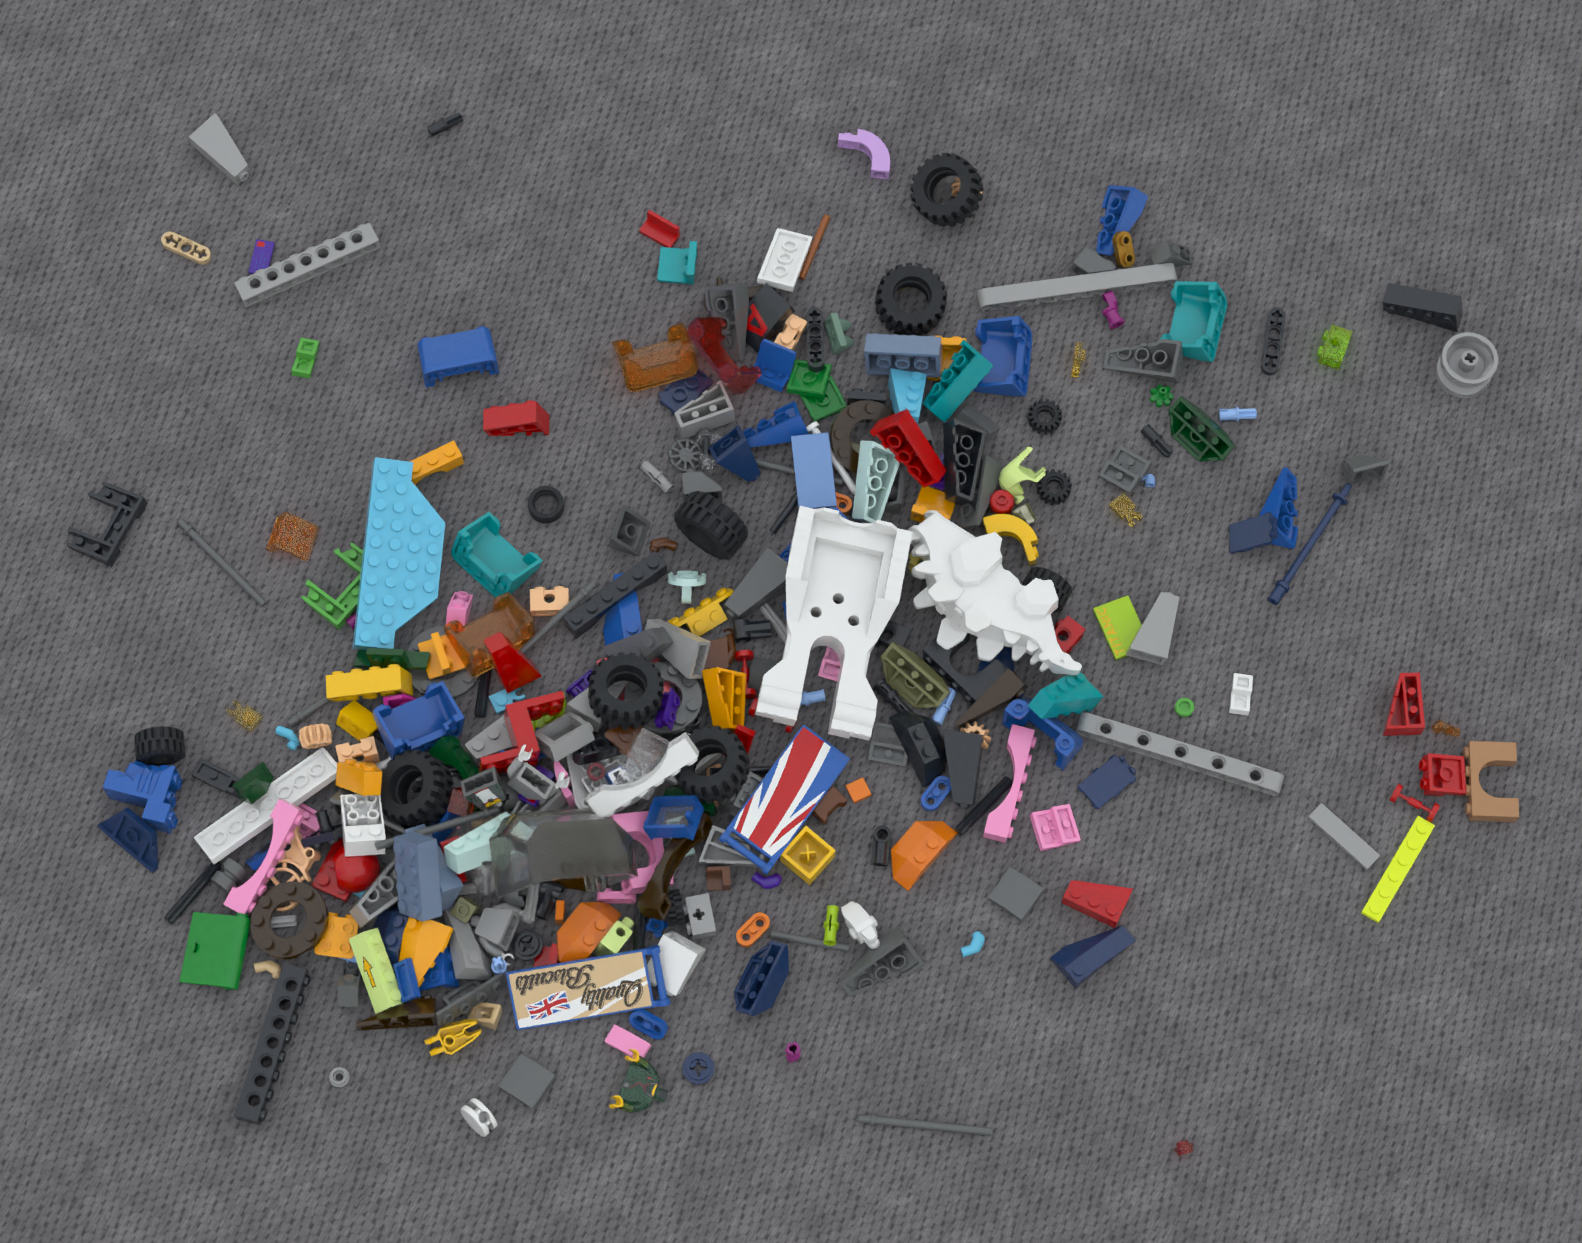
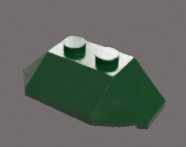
[1168,396,1235,461]

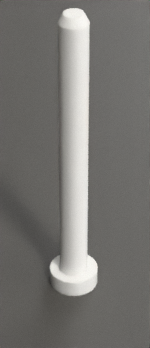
[806,421,856,495]

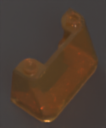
[612,322,698,392]
[444,592,535,676]

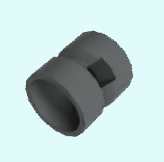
[210,858,248,895]

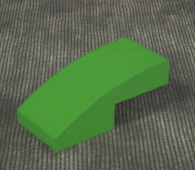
[292,337,319,379]

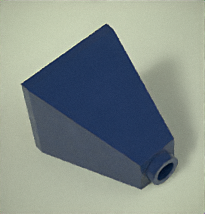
[709,425,761,482]

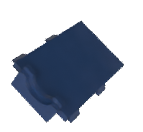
[658,364,713,416]
[1229,512,1278,554]
[1077,755,1137,809]

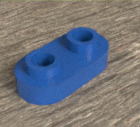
[921,776,951,811]
[629,1009,668,1039]

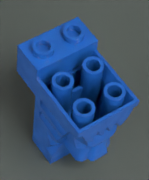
[103,760,183,834]

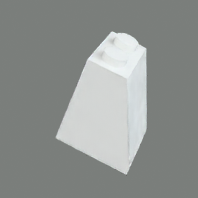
[647,930,706,996]

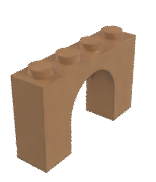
[1463,741,1519,822]

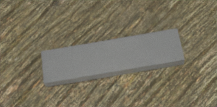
[1308,803,1380,871]

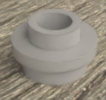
[329,1067,350,1088]

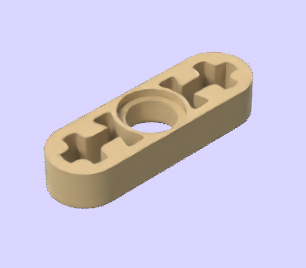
[161,232,211,265]

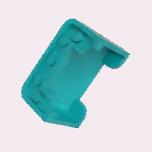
[1159,281,1227,362]
[451,512,543,601]

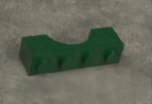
[428,735,481,812]

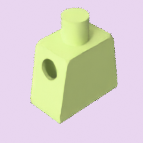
[593,917,634,956]

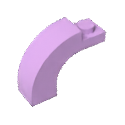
[838,129,890,180]

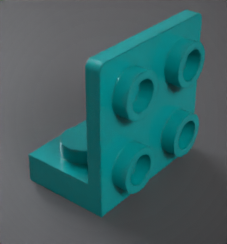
[657,241,697,285]

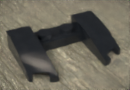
[67,481,148,567]

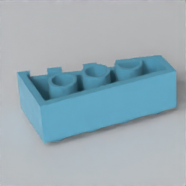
[888,368,927,425]

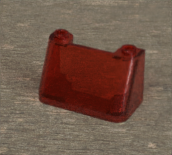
[687,317,763,394]

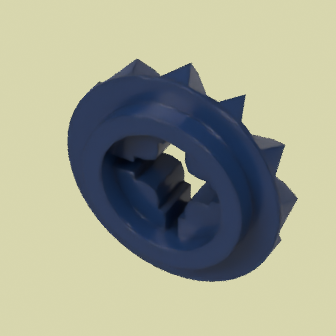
[682,1052,715,1085]

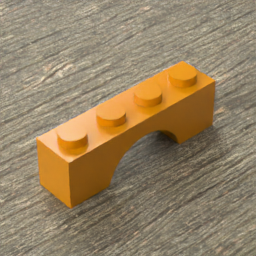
[410,440,464,485]

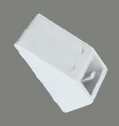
[340,794,386,857]

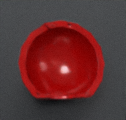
[332,845,380,893]

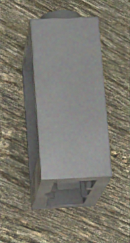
[534,711,595,762]

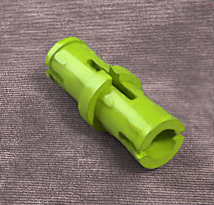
[823,905,839,946]

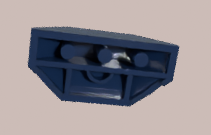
[373,903,409,977]
[734,940,789,1016]

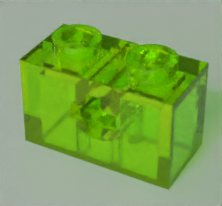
[1316,324,1353,370]

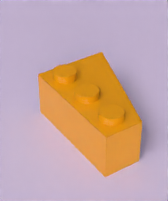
[702,667,746,733]
[336,759,382,796]

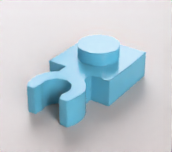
[489,687,525,715]

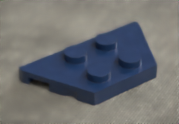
[97,808,158,873]

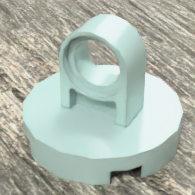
[668,570,706,604]

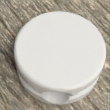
[461,1098,497,1137]

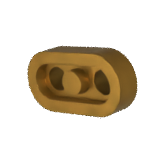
[1112,231,1135,268]

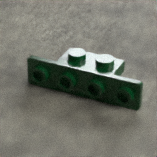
[354,648,431,670]

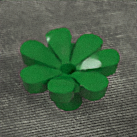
[1149,385,1174,408]

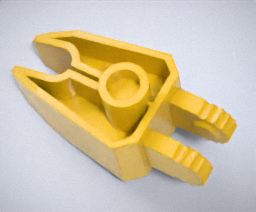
[424,1019,482,1056]

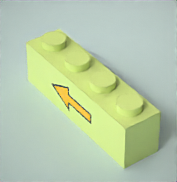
[349,928,404,1014]

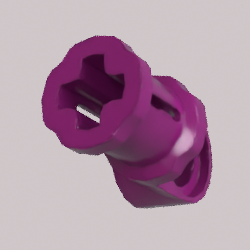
[1102,291,1125,329]

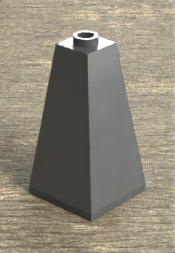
[724,548,788,620]

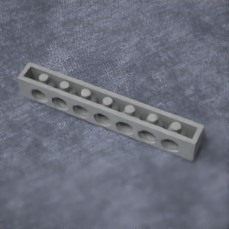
[234,222,381,308]

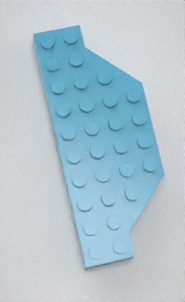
[352,457,445,650]

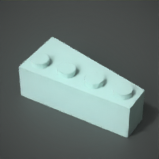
[852,440,900,523]
[444,812,533,874]

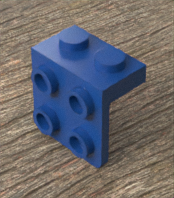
[748,339,796,393]
[419,946,459,992]

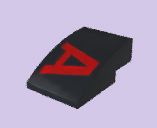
[746,283,794,353]

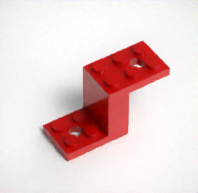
[479,691,565,774]

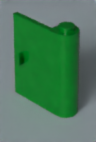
[180,912,251,991]

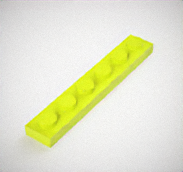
[1361,816,1435,923]

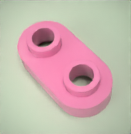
[597,888,637,904]

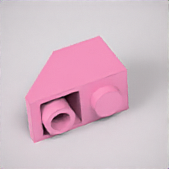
[445,591,473,631]

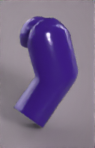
[751,872,782,889]

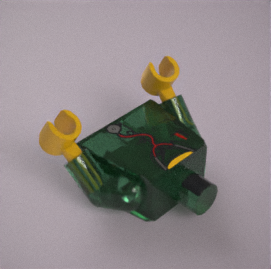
[609,1049,669,1113]

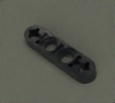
[806,308,825,373]
[1261,308,1285,376]

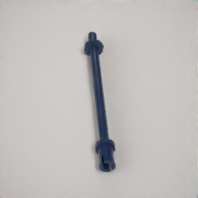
[1267,483,1352,605]

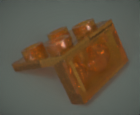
[266,512,319,561]

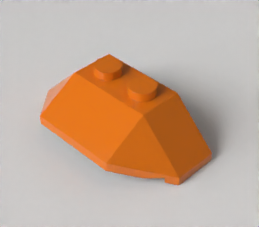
[891,821,958,891]
[556,902,622,963]

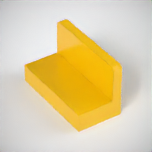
[336,700,378,742]

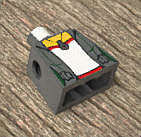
[461,767,507,809]

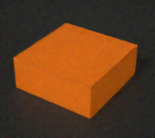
[845,777,871,804]
[555,900,565,924]

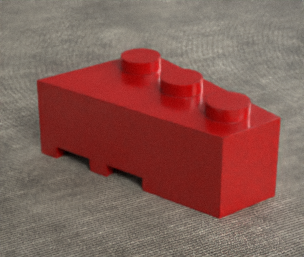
[483,400,549,436]
[483,631,542,694]
[1382,672,1425,736]
[1061,880,1133,928]

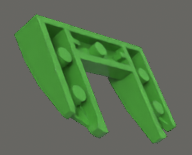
[301,543,363,630]

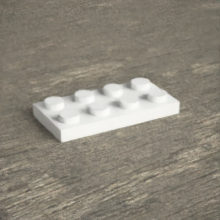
[757,228,813,292]

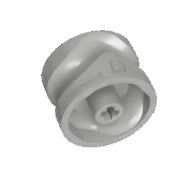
[1435,332,1498,398]

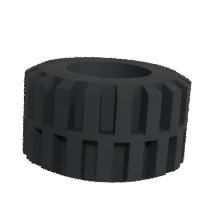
[1022,567,1073,613]
[134,726,185,766]

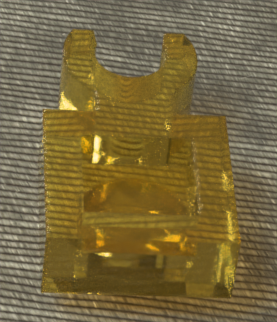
[1071,342,1086,378]
[1109,493,1143,527]
[227,700,263,732]

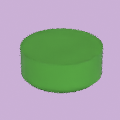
[1174,698,1194,718]

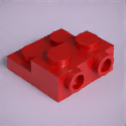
[1419,753,1466,796]

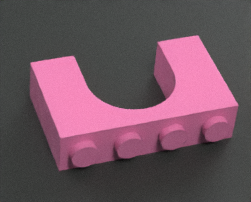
[604,811,674,895]

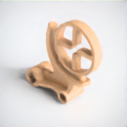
[265,825,321,912]

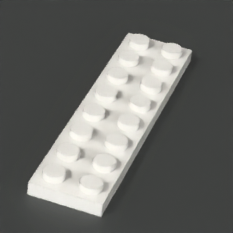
[194,747,337,864]

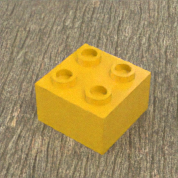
[780,826,836,886]

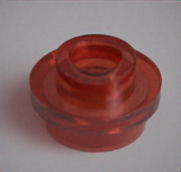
[1173,1140,1194,1156]

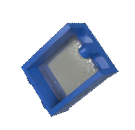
[643,795,704,840]

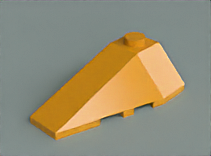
[396,917,453,987]

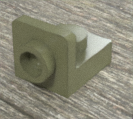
[1012,503,1037,524]
[451,896,482,923]

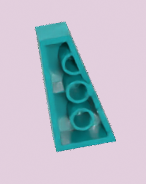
[922,339,994,422]
[1028,672,1104,719]

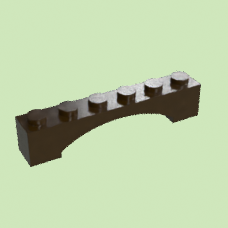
[637,813,713,921]

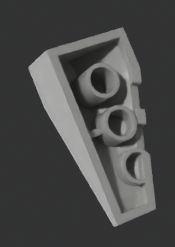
[443,906,493,980]

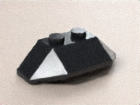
[889,710,947,787]

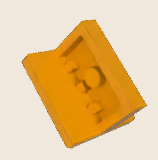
[418,632,466,680]

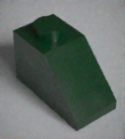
[232,762,274,804]

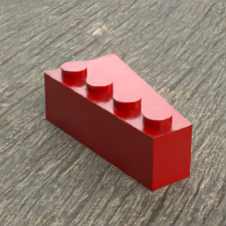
[870,409,947,488]

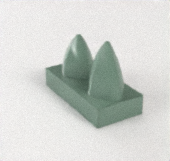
[823,313,854,355]

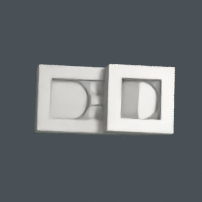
[1229,673,1253,716]

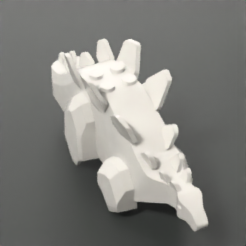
[908,510,1082,675]

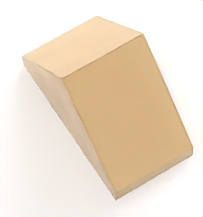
[467,1003,503,1030]

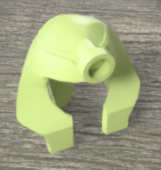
[999,447,1046,505]

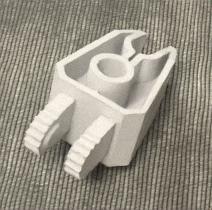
[841,901,880,949]

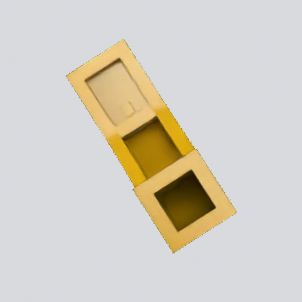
[982,514,1039,565]

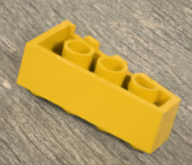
[326,664,413,702]

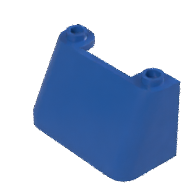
[973,316,1032,397]
[417,326,499,388]
[372,681,465,760]
[1002,697,1083,770]

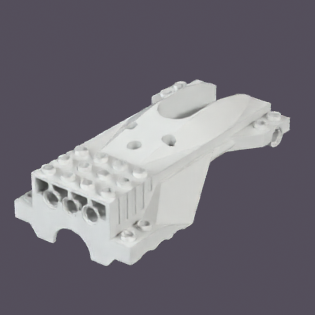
[755,506,912,740]

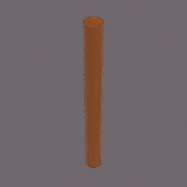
[798,214,830,280]

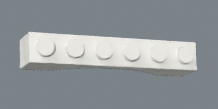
[586,732,699,819]

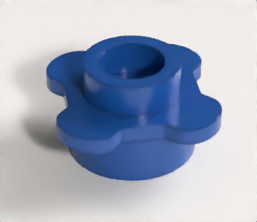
[645,918,668,938]

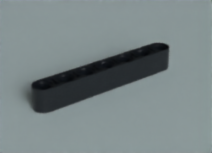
[572,714,701,765]

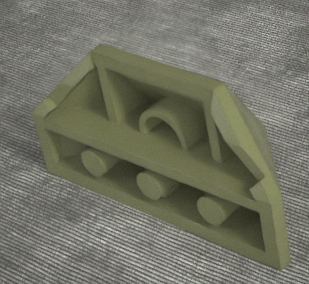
[881,642,950,708]

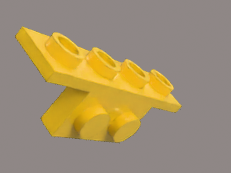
[668,587,734,636]

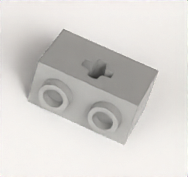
[683,893,716,940]

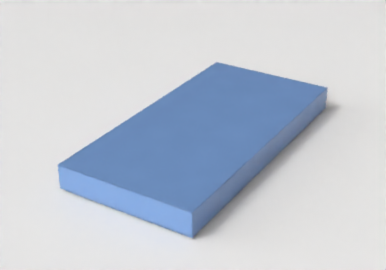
[791,432,837,509]

